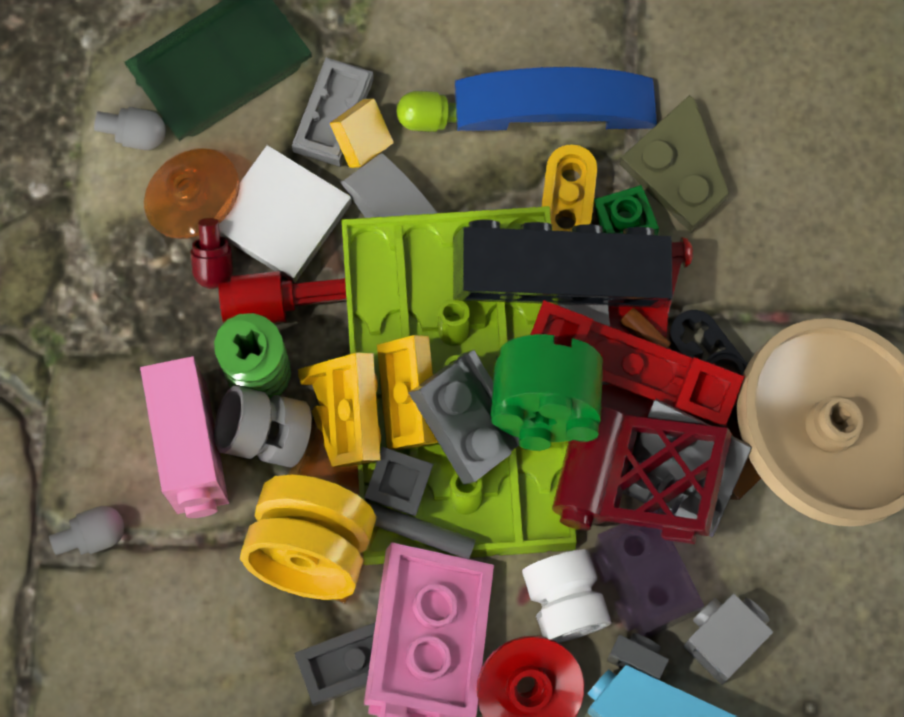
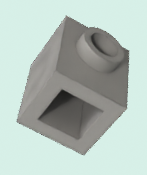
[683,593,773,685]

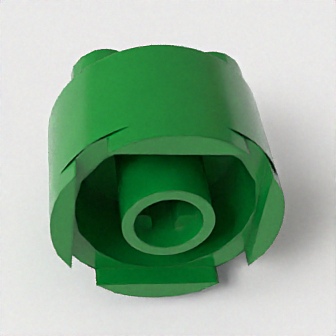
[491,334,603,451]

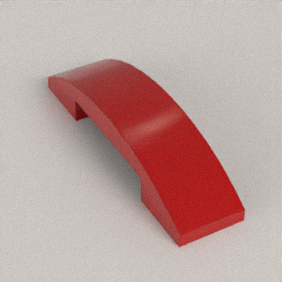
[530,300,745,427]

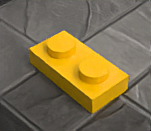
[377,335,438,450]

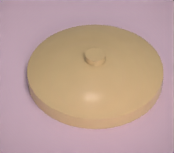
[737,318,904,527]

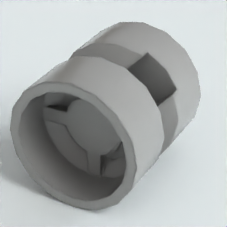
[214,386,312,468]

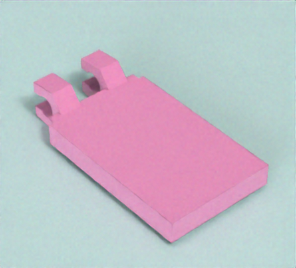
[364,543,494,717]

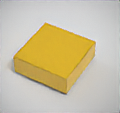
[330,98,394,168]

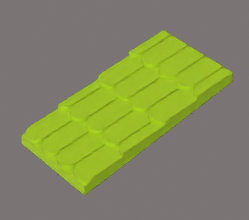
[341,206,577,565]

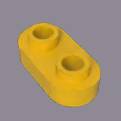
[542,144,597,232]

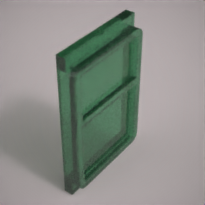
[124,0,312,142]

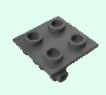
[623,399,752,538]

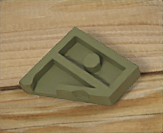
[620,95,729,233]

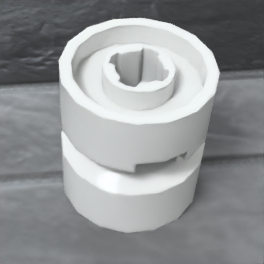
[522,549,611,643]

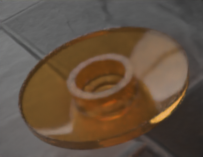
[144,148,240,239]

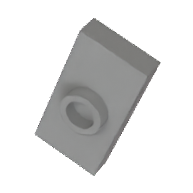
[292,57,374,167]

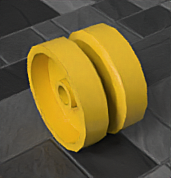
[240,474,377,600]

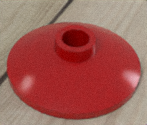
[476,636,584,717]

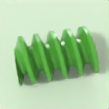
[214,313,291,399]

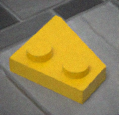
[298,353,381,467]

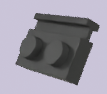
[409,350,520,484]

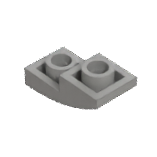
[340,153,437,218]

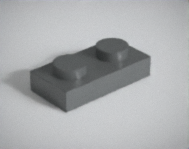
[294,622,376,706]

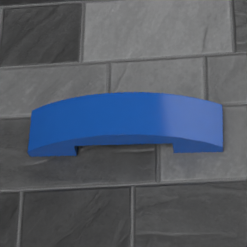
[454,67,657,131]

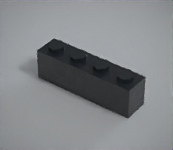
[453,220,672,308]

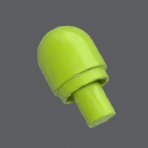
[397,91,457,132]

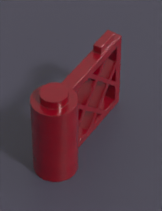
[552,406,732,544]

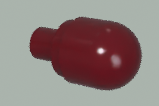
[190,218,233,289]

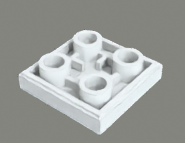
[215,145,352,283]

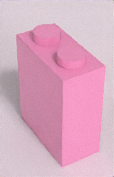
[140,356,229,518]

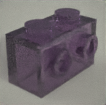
[591,510,704,638]

